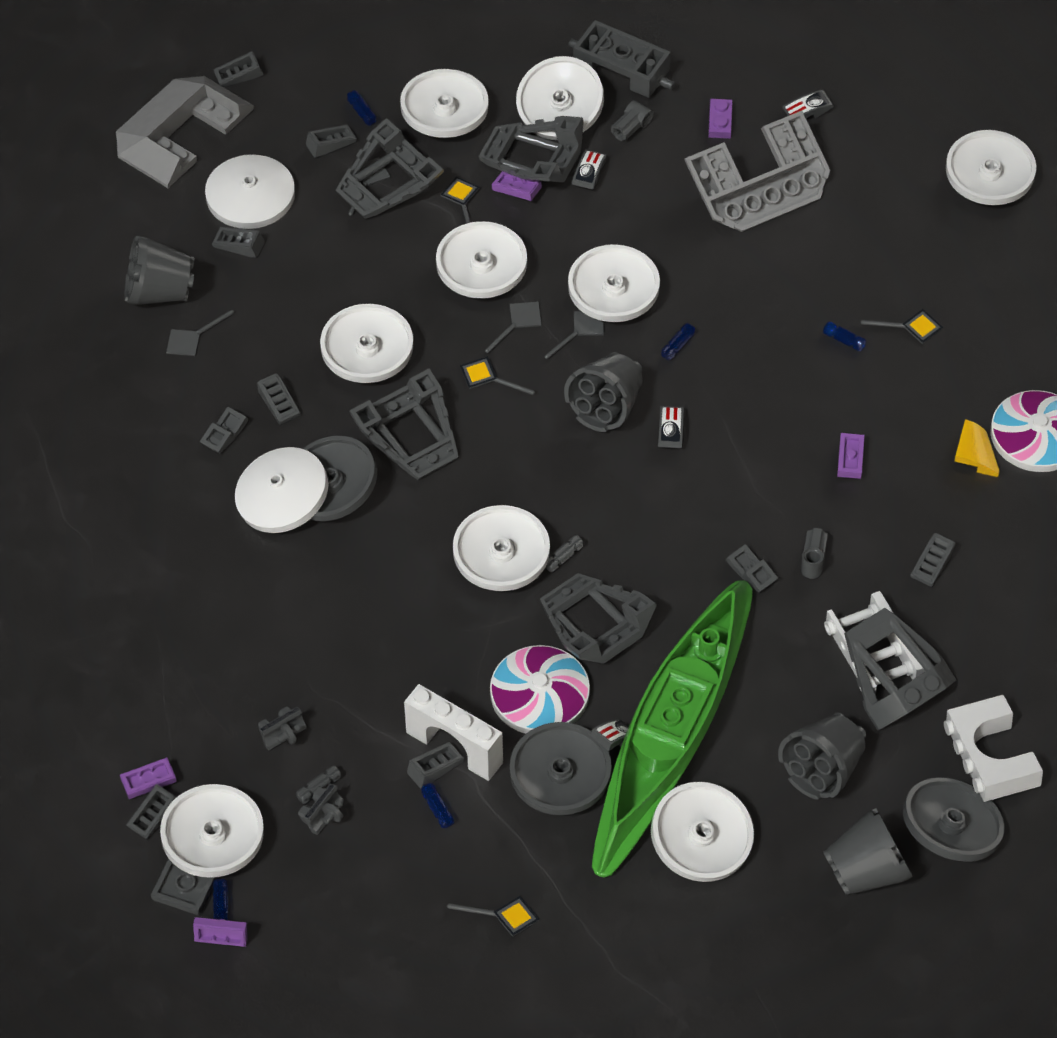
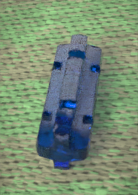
[347,90,376,126]
[823,321,866,351]
[661,323,695,360]
[421,783,454,828]
[213,879,228,921]

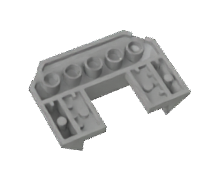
[116,76,254,188]
[684,111,830,232]

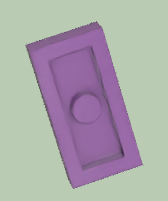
[709,99,732,139]
[837,433,864,479]

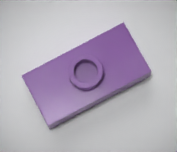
[492,171,542,201]
[120,758,177,799]
[193,917,247,947]

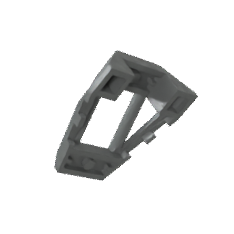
[479,116,583,182]
[336,118,444,219]
[349,369,459,480]
[540,573,656,663]
[844,608,956,730]

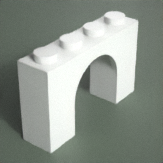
[404,684,503,781]
[944,695,1043,802]

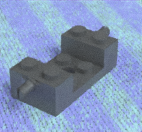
[568,20,675,98]

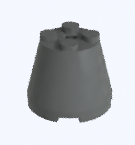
[124,236,194,305]
[564,352,643,432]
[778,712,866,800]
[823,808,913,896]

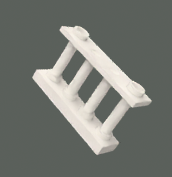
[824,591,925,694]

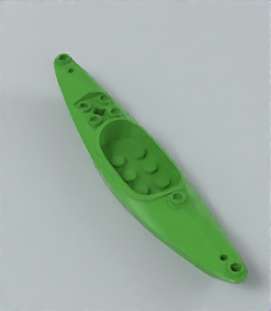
[592,580,753,877]

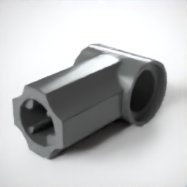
[611,100,654,141]
[801,528,828,579]

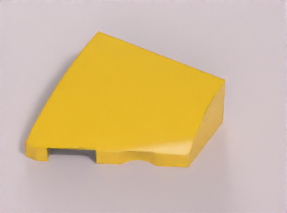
[954,419,999,477]

